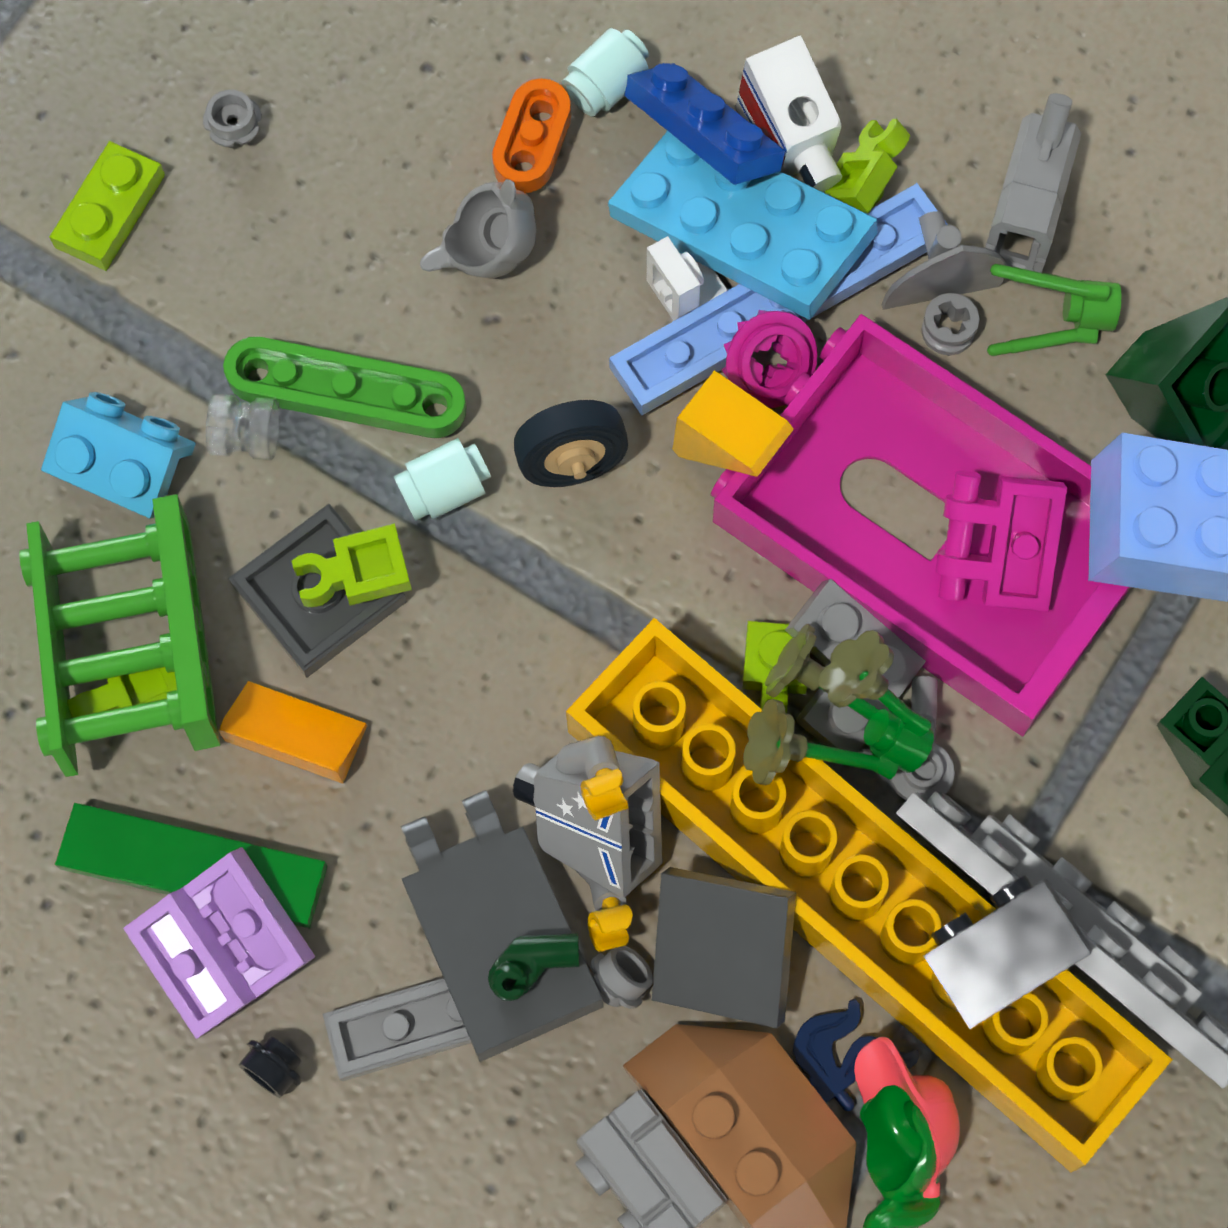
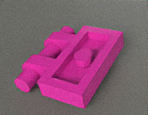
[936,471,1067,612]

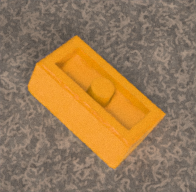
[218,681,367,784]

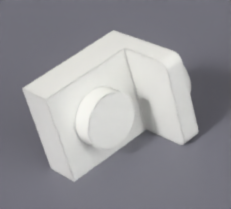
[646,236,728,321]

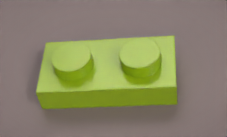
[49,141,165,271]

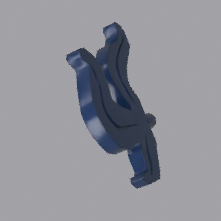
[792,1000,919,1111]

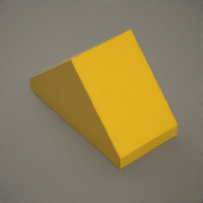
[672,370,794,477]

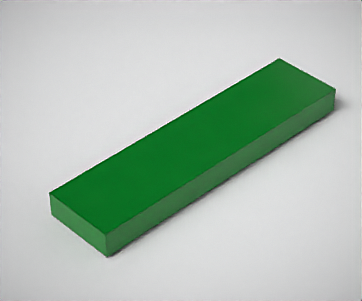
[55,802,328,929]

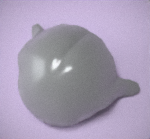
[420,179,537,278]

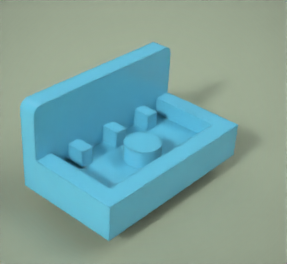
[41,392,196,519]

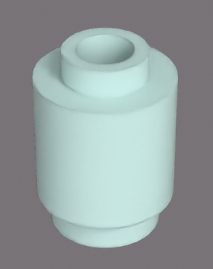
[562,28,649,117]
[393,438,491,521]

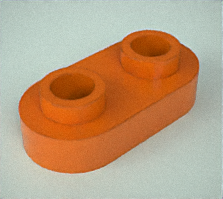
[492,78,571,193]

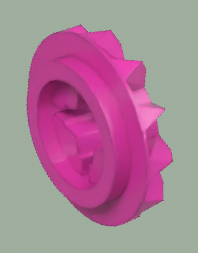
[721,310,817,408]

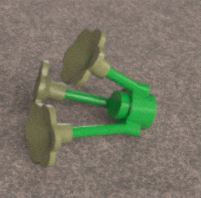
[743,624,934,785]

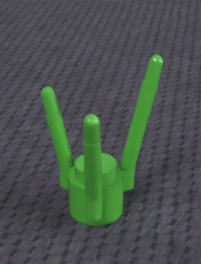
[987,264,1122,356]

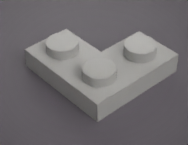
[785,579,926,752]

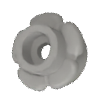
[203,90,262,147]
[591,946,653,1009]

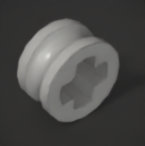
[921,293,980,356]

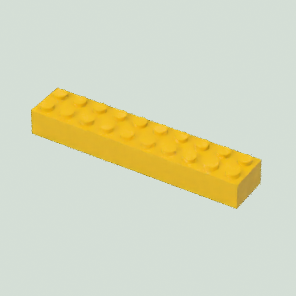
[566,618,1173,1173]

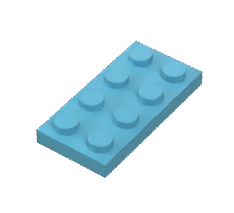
[608,131,877,320]

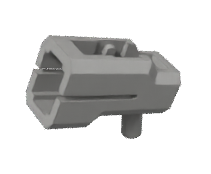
[985,93,1081,273]

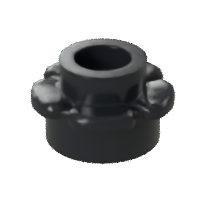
[239,1036,302,1098]

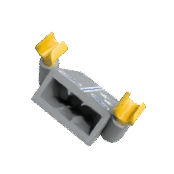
[513,736,662,952]

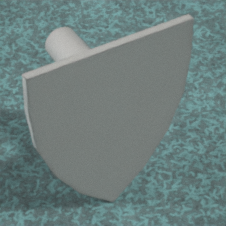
[881,211,1006,310]

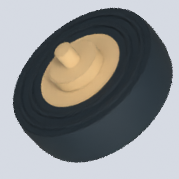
[514,400,628,487]

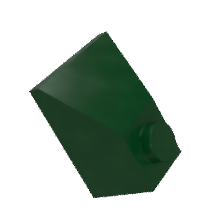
[1105,297,1228,450]

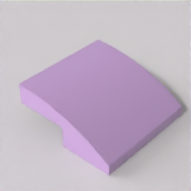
[123,847,316,1039]

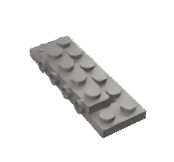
[896,791,1228,1089]

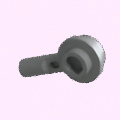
[890,676,955,800]

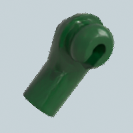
[488,933,580,1001]

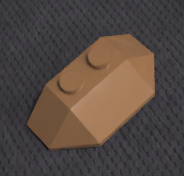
[623,1024,857,1228]

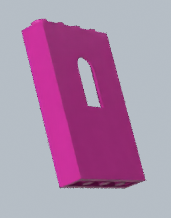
[711,314,1131,737]

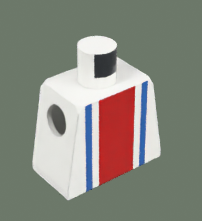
[736,35,842,192]

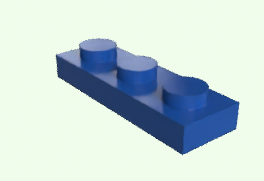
[624,63,785,185]

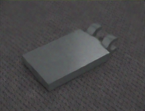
[401,790,604,1062]

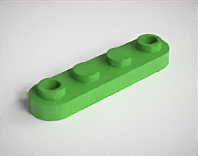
[223,336,467,438]

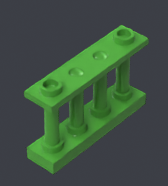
[19,494,220,777]

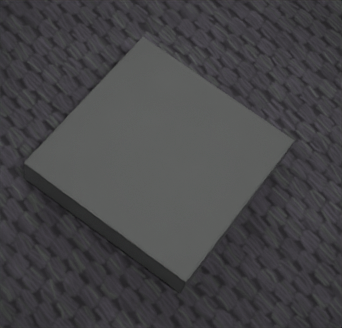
[228,504,407,678]
[652,867,796,1028]

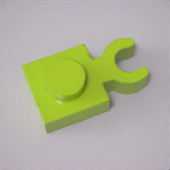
[823,119,910,213]
[292,523,412,607]

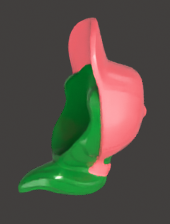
[854,1037,960,1228]

